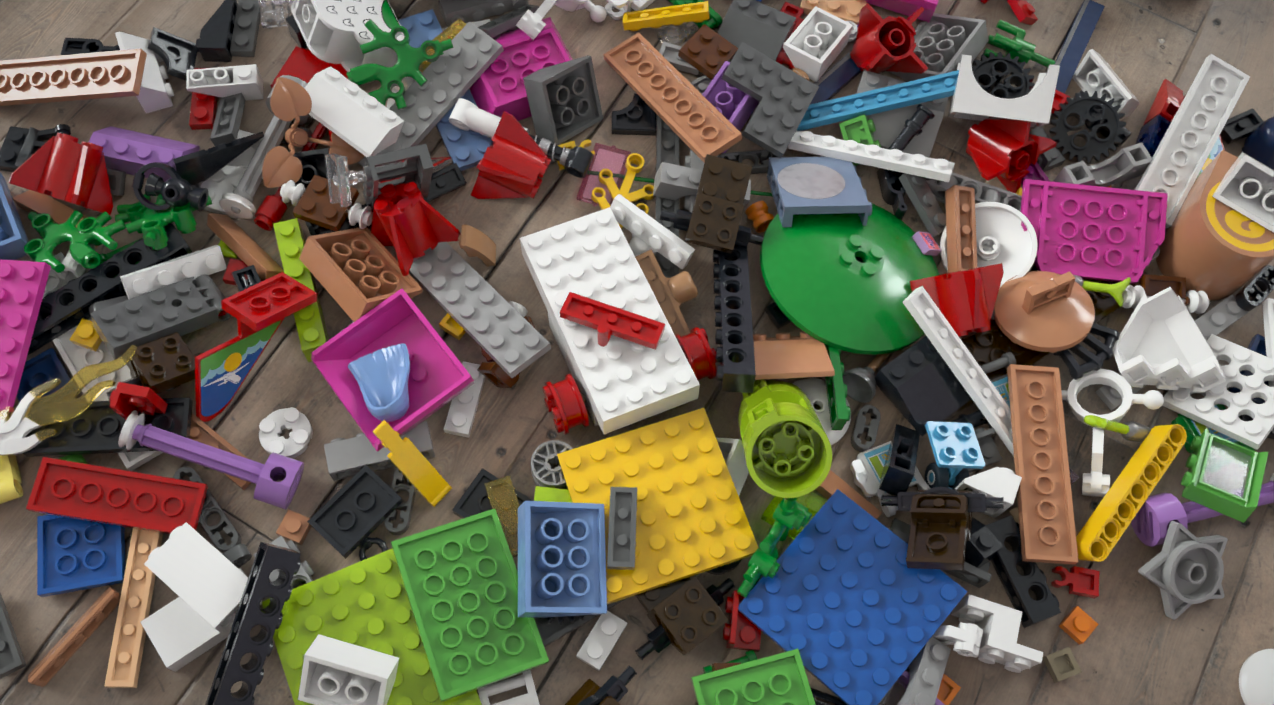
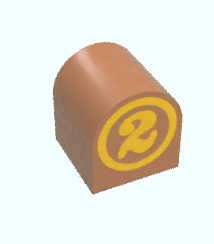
[1156,150,1274,300]

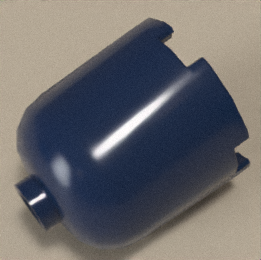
[1242,116,1274,170]

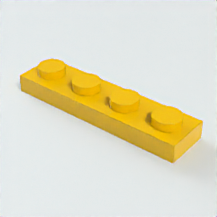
[623,1,709,31]

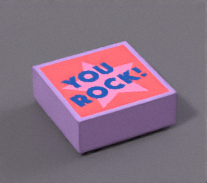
[912,231,942,256]

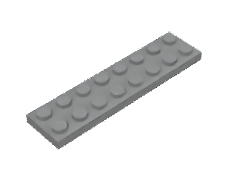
[357,21,504,168]
[396,242,551,378]

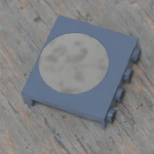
[767,157,872,227]

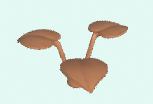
[262,77,365,188]

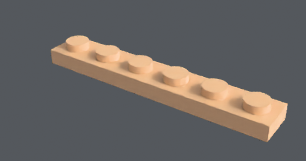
[104,528,163,688]

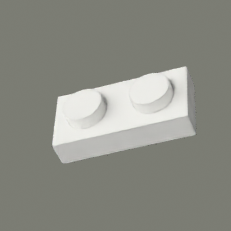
[576,611,627,671]

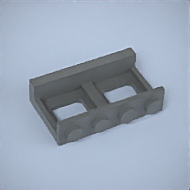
[363,144,434,211]

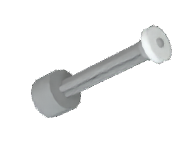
[219,75,310,220]

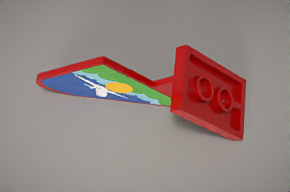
[195,272,317,422]

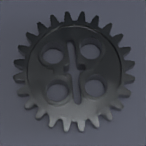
[972,52,1035,99]
[1049,91,1127,164]

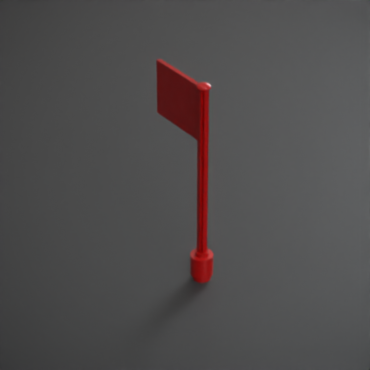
[254,46,349,231]

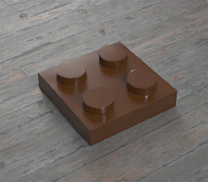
[678,24,738,80]

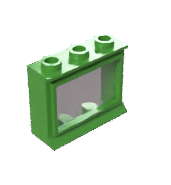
[1181,429,1269,523]

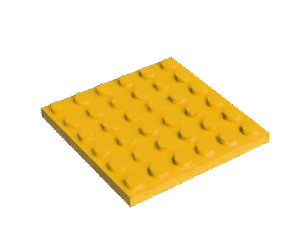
[557,408,758,604]

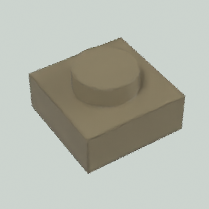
[1042,647,1082,683]

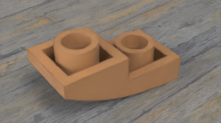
[458,224,496,267]

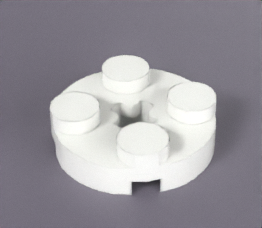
[259,407,313,458]

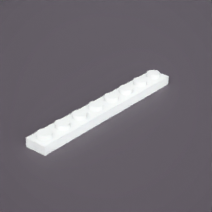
[787,130,955,182]
[903,286,1014,457]

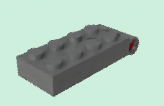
[90,274,232,361]

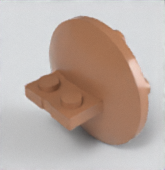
[993,271,1095,353]

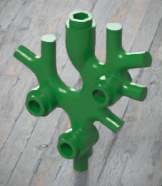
[347,19,454,110]
[115,194,212,250]
[24,210,126,273]
[737,497,812,598]

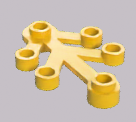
[591,153,654,229]

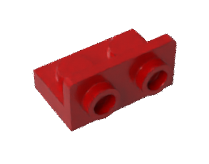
[110,382,168,420]
[723,590,761,652]

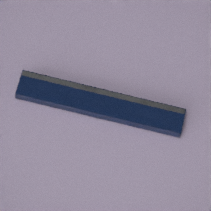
[1055,0,1105,94]
[810,49,862,104]

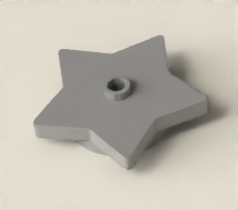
[1138,521,1228,620]

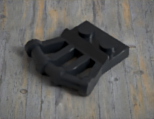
[0,124,71,172]
[1053,323,1120,380]

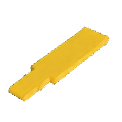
[372,420,452,507]

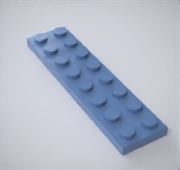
[398,9,493,171]

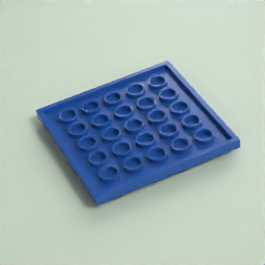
[738,489,968,705]

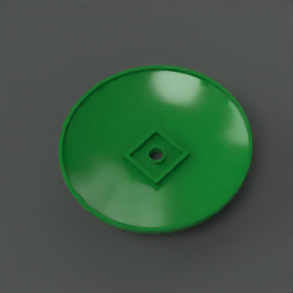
[760,203,939,355]

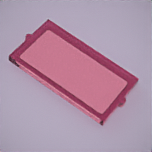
[577,143,631,207]

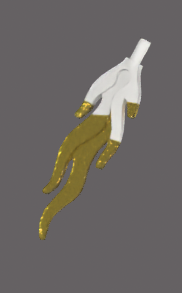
[0,345,137,455]

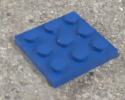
[37,514,126,597]

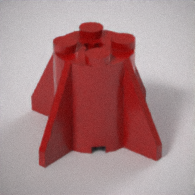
[850,3,928,74]
[471,111,552,199]
[966,117,1057,193]
[9,132,113,215]
[371,182,461,276]
[910,263,1004,336]

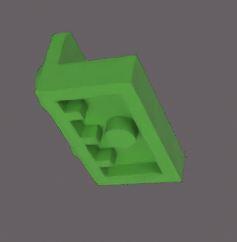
[839,114,882,166]

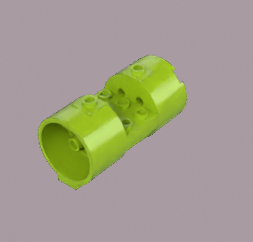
[738,379,832,498]

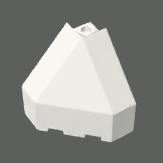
[1113,287,1227,392]

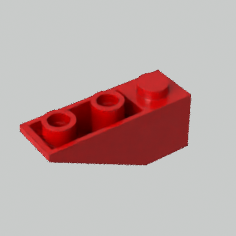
[1143,79,1184,137]

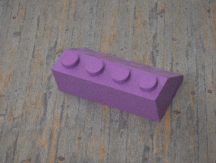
[702,61,760,154]
[89,126,200,182]

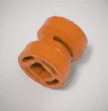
[745,201,774,233]

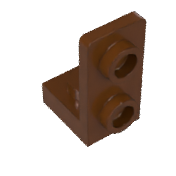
[477,361,521,388]

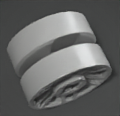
[531,440,573,490]

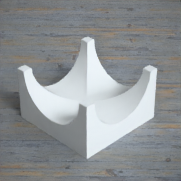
[948,54,1060,128]

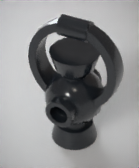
[132,162,208,212]

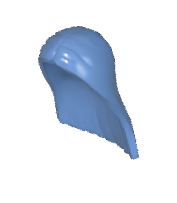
[348,343,410,422]

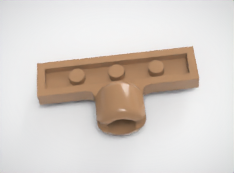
[635,249,698,336]

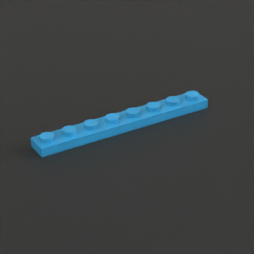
[797,70,959,131]

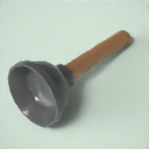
[843,353,890,403]

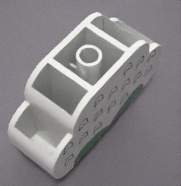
[291,0,405,72]

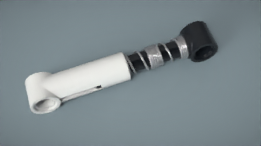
[449,98,594,178]

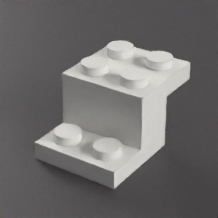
[951,594,1043,673]

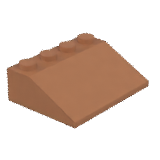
[299,227,423,322]
[753,332,835,380]

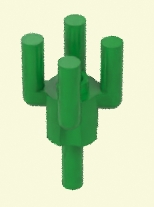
[982,19,1055,68]

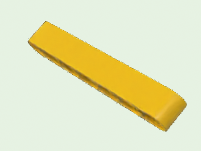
[1076,424,1187,562]

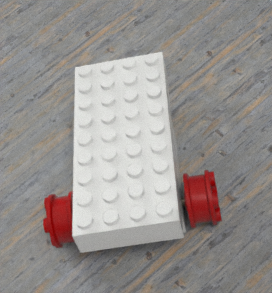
[520,207,717,435]

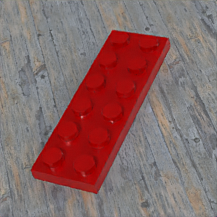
[26,457,208,534]

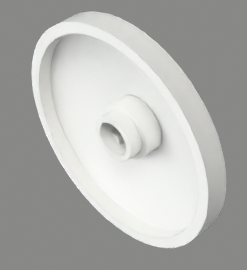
[940,202,1037,289]

